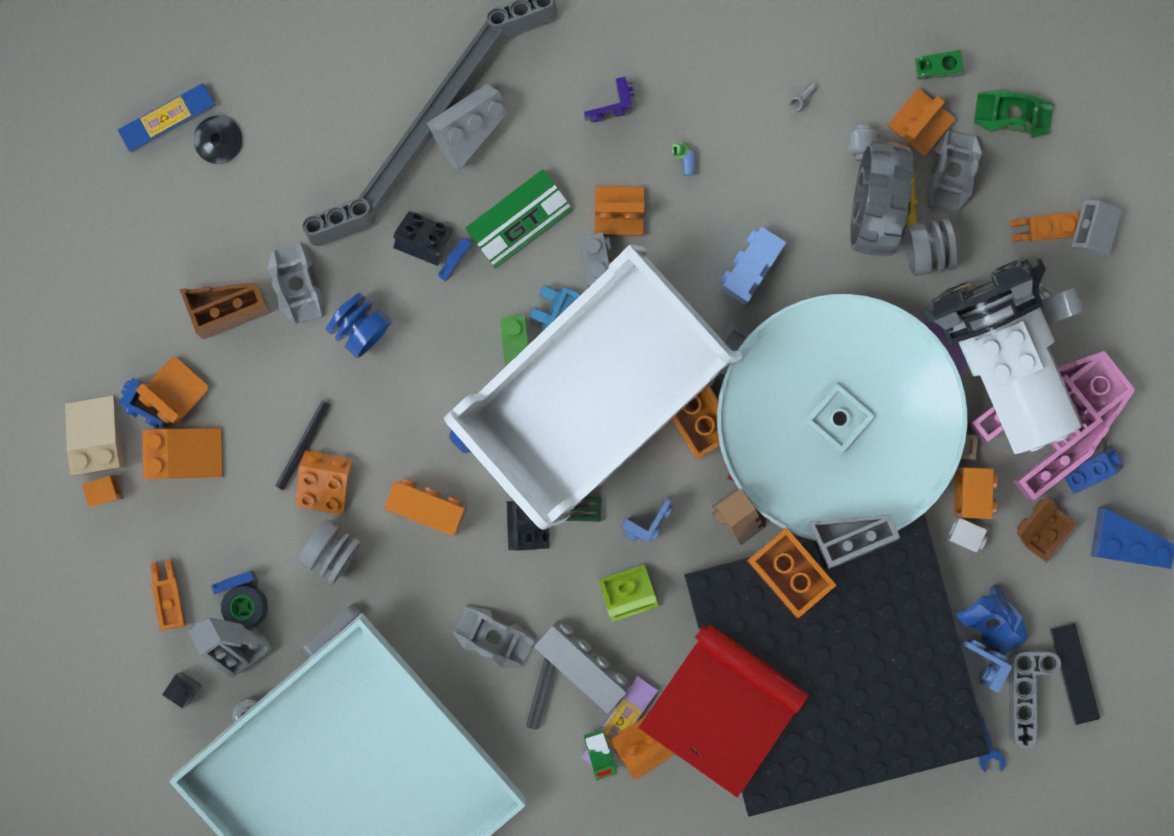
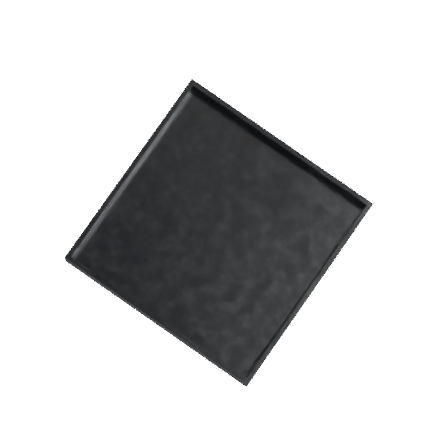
[684,513,990,817]

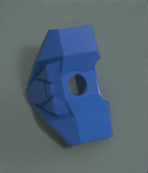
[957,585,1028,655]

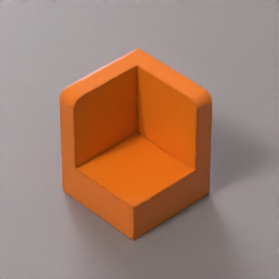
[82,475,123,508]

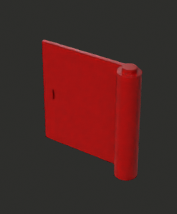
[638,624,809,798]

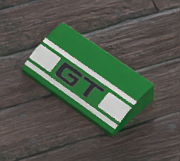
[465,169,573,269]

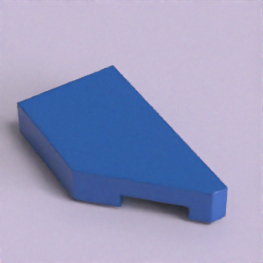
[438,238,472,281]
[211,570,257,594]

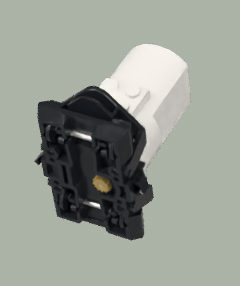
[923,258,1081,454]

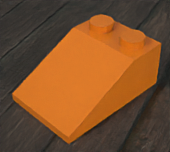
[142,428,223,479]

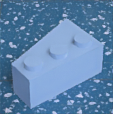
[719,226,786,306]

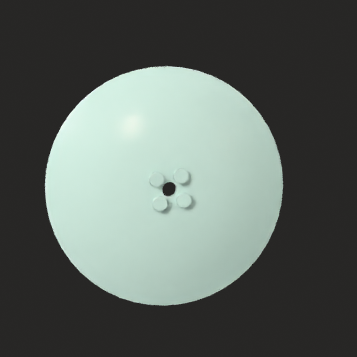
[717,294,967,541]

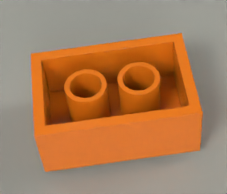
[384,478,467,536]
[747,528,836,618]

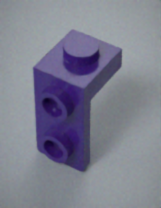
[584,76,634,123]

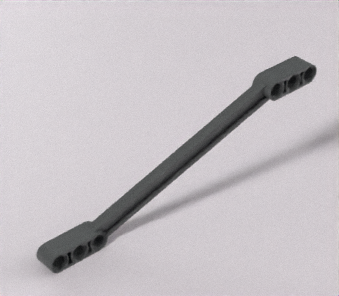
[302,0,558,246]

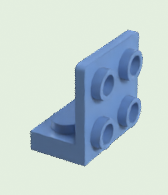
[959,638,1013,693]

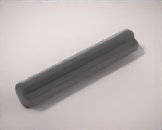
[526,658,556,730]

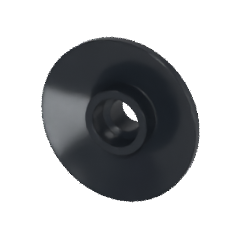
[193,116,242,164]

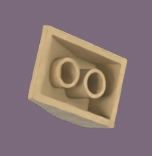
[65,395,126,476]

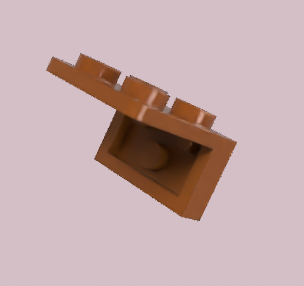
[1017,496,1078,564]

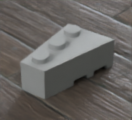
[188,617,273,678]

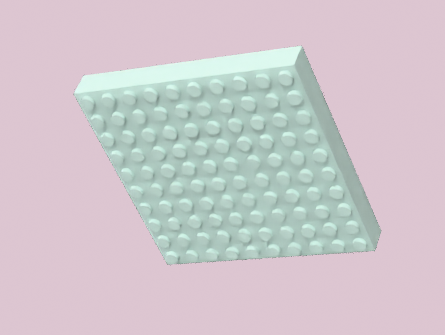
[169,613,526,836]

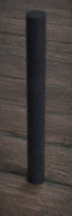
[275,400,330,491]

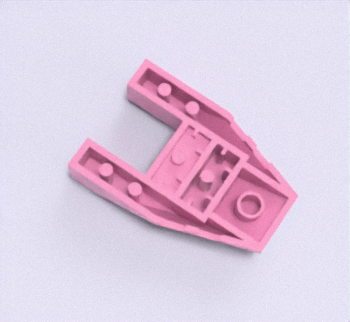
[967,351,1135,501]

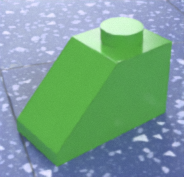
[500,315,528,367]

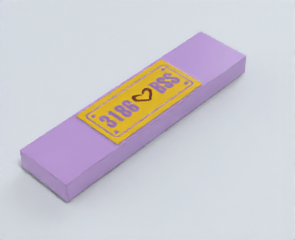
[581,676,658,765]

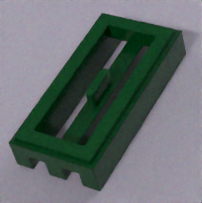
[566,497,601,522]

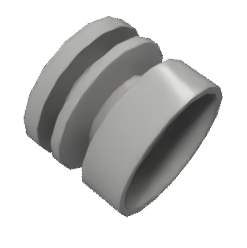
[904,219,958,276]
[297,519,361,585]

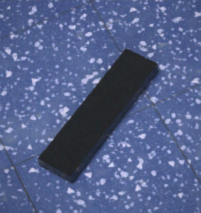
[1050,623,1100,725]

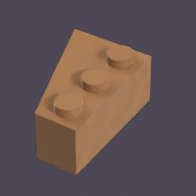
[712,489,764,545]

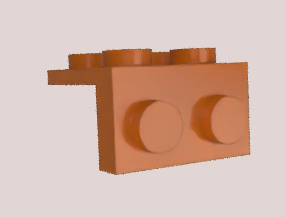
[136,357,209,424]
[295,451,353,515]

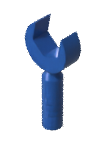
[979,717,1005,773]

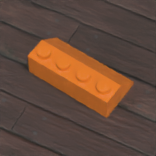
[670,384,720,460]

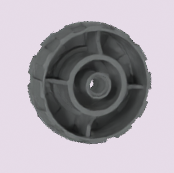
[850,141,914,256]

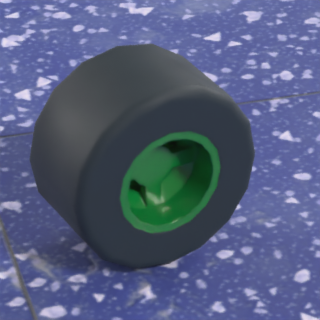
[221,585,268,629]

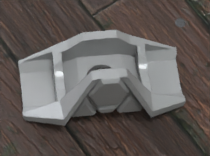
[927,130,982,211]
[267,243,324,325]
[453,605,536,668]

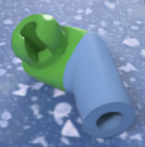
[671,142,695,176]

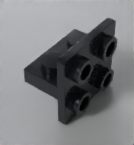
[393,211,453,266]
[506,501,550,551]

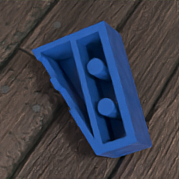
[1091,508,1174,569]

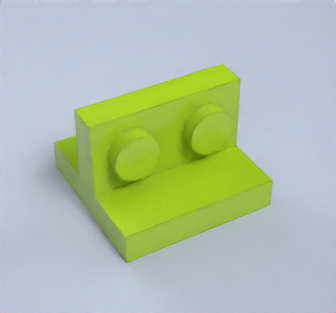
[598,564,659,622]

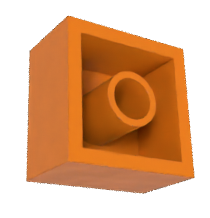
[953,468,997,519]

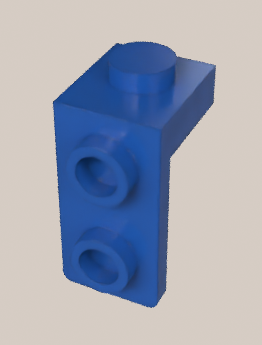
[119,378,169,428]
[1064,445,1124,494]

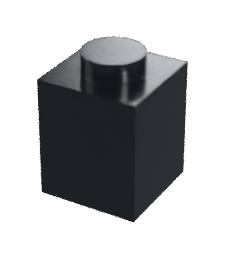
[162,672,201,709]

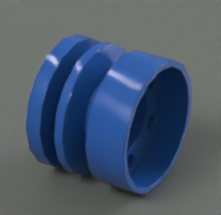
[326,293,392,358]

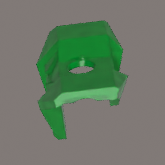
[974,89,1054,138]

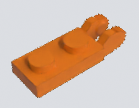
[1010,212,1079,242]
[150,559,186,631]

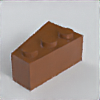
[179,283,271,340]

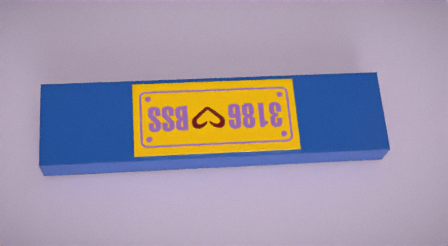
[118,83,216,152]

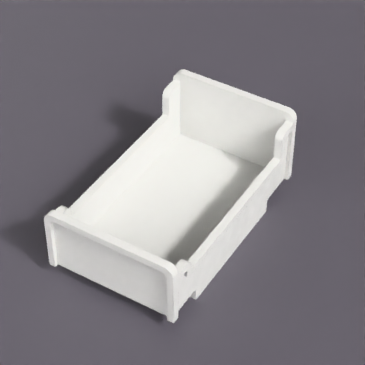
[444,244,743,530]

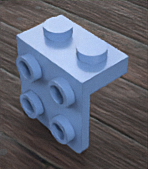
[621,497,673,542]

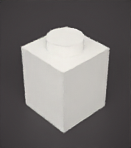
[946,518,987,552]

